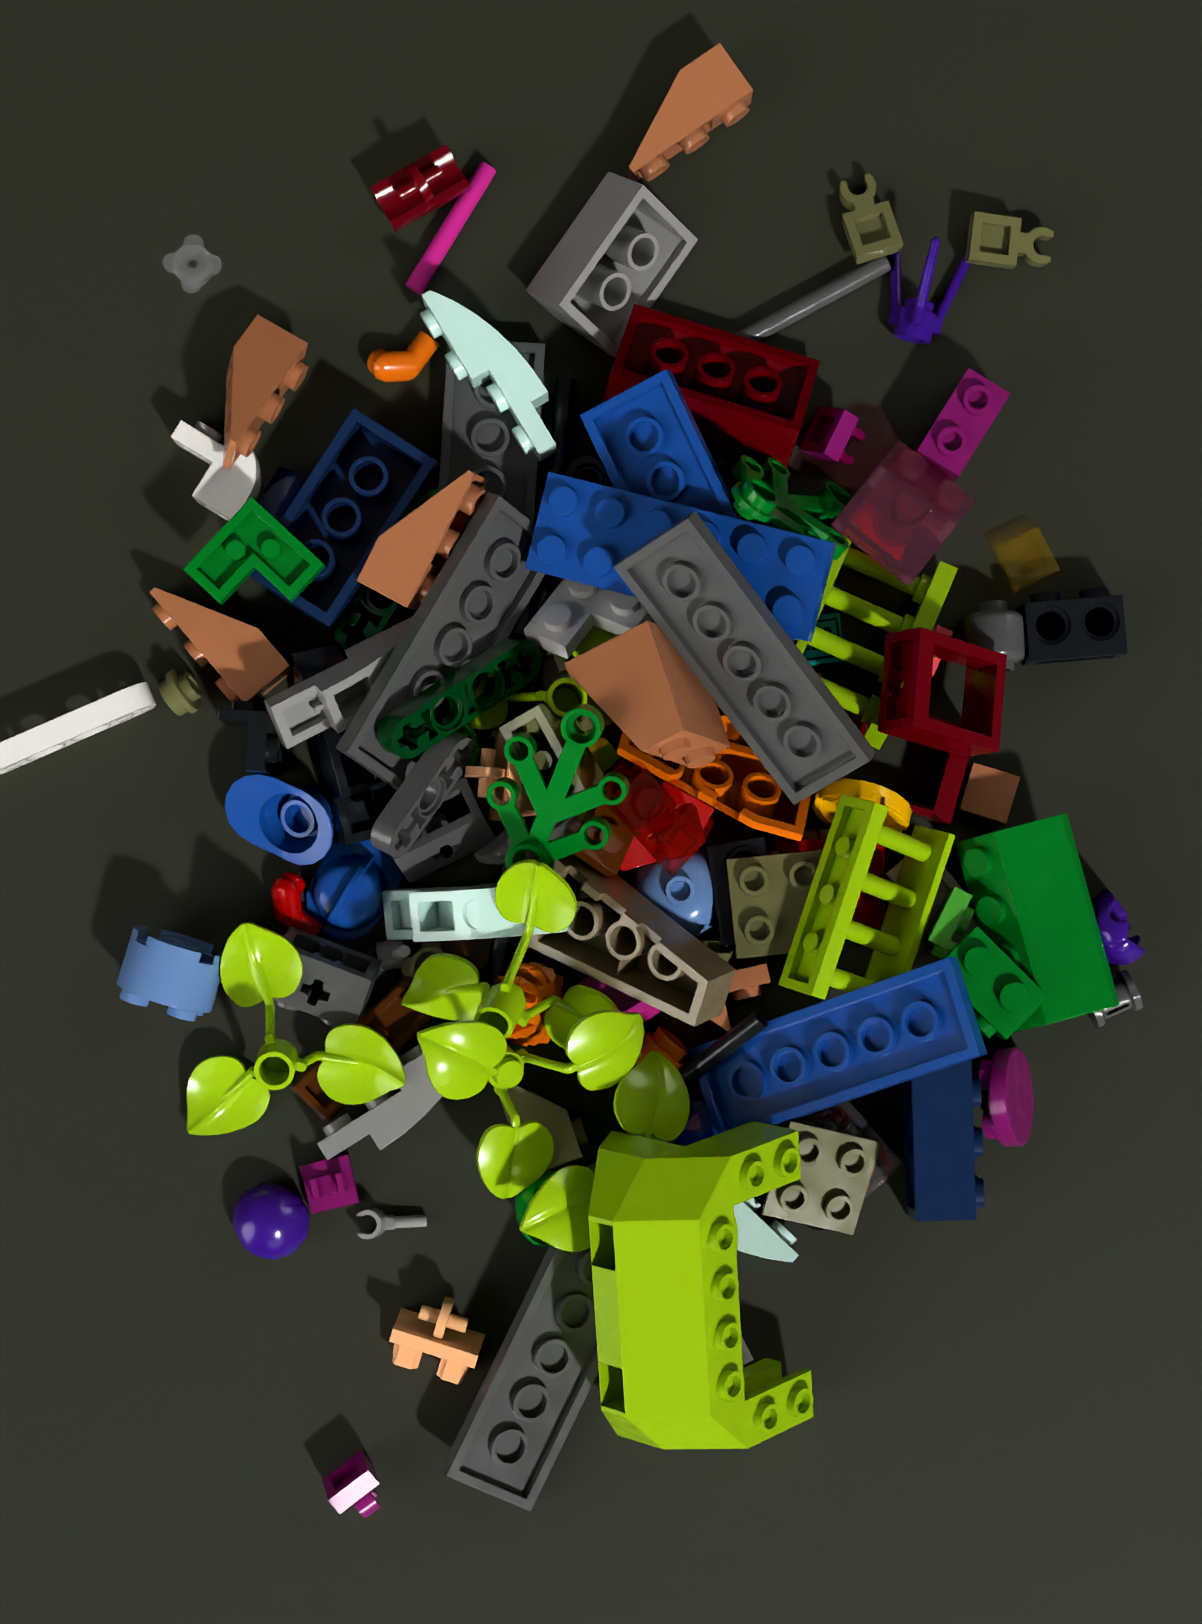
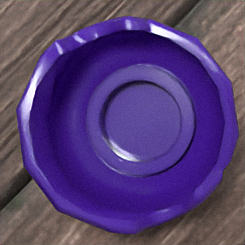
[1091,888,1145,965]
[232,1182,310,1260]

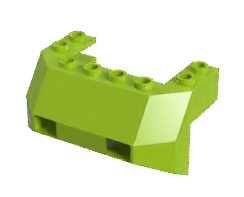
[588,1121,814,1449]

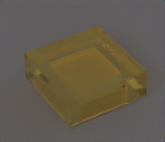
[993,526,1060,593]

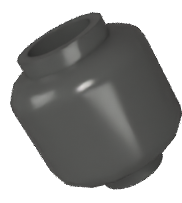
[961,600,1027,672]

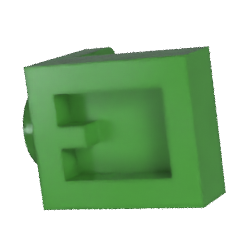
[923,887,975,960]

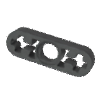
[371,731,474,858]

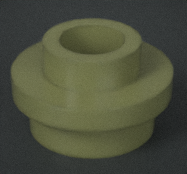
[159,668,203,716]

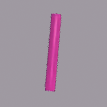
[405,161,497,295]

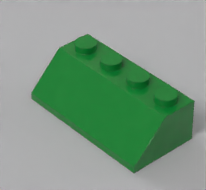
[955,813,1120,1032]

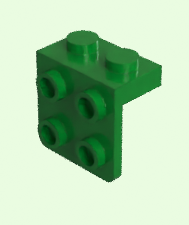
[933,926,1048,1040]

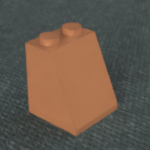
[564,620,731,768]

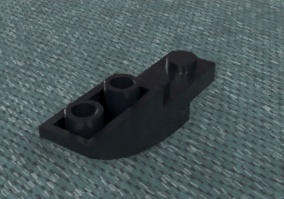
[288,643,387,846]

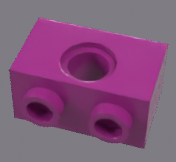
[912,368,1011,485]

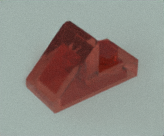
[606,768,706,875]

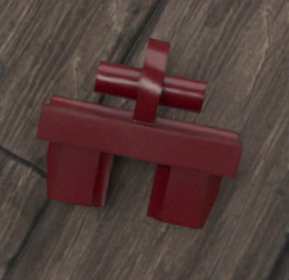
[370,144,471,232]

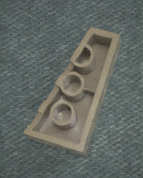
[528,854,736,1027]

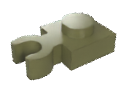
[839,173,903,265]
[965,211,1054,269]

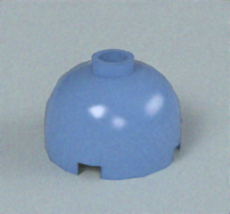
[631,846,718,938]

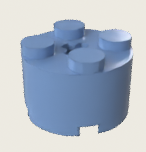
[116,925,223,1022]

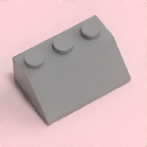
[526,171,698,358]

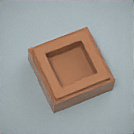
[958,762,1020,824]

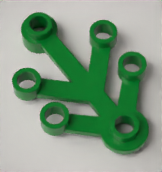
[730,455,856,560]
[486,704,630,869]

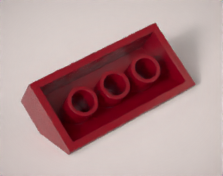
[603,304,820,468]

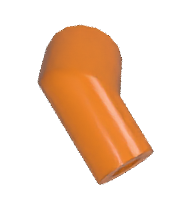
[367,331,440,382]

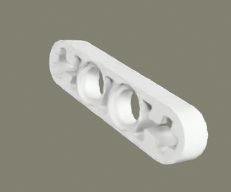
[0,682,157,775]

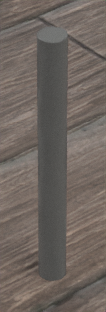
[734,256,892,342]

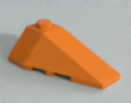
[616,731,811,842]

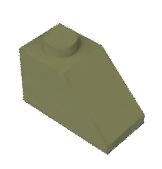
[499,703,608,796]
[499,1084,589,1169]

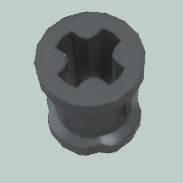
[1088,970,1143,1029]

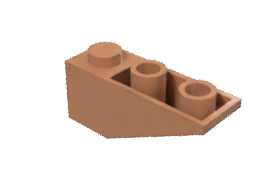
[628,43,753,182]
[223,314,309,470]
[357,470,488,610]
[150,587,292,702]

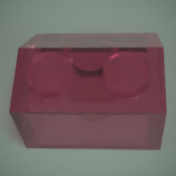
[831,440,976,586]

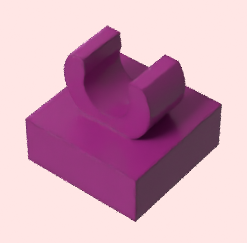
[799,406,865,464]
[300,1154,360,1214]
[322,1450,381,1519]

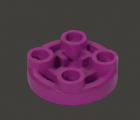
[979,1047,1034,1147]

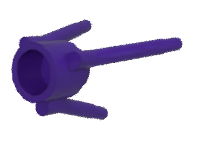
[887,237,970,345]

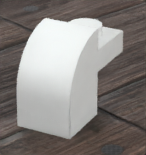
[171,420,261,521]

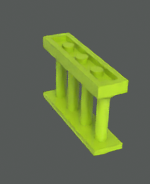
[795,521,958,750]
[778,794,955,1000]

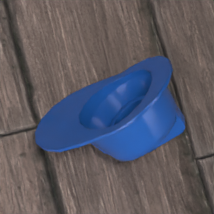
[225,773,335,865]
[306,839,403,940]

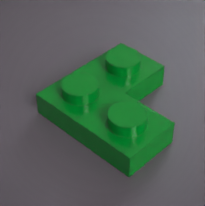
[183,497,326,605]

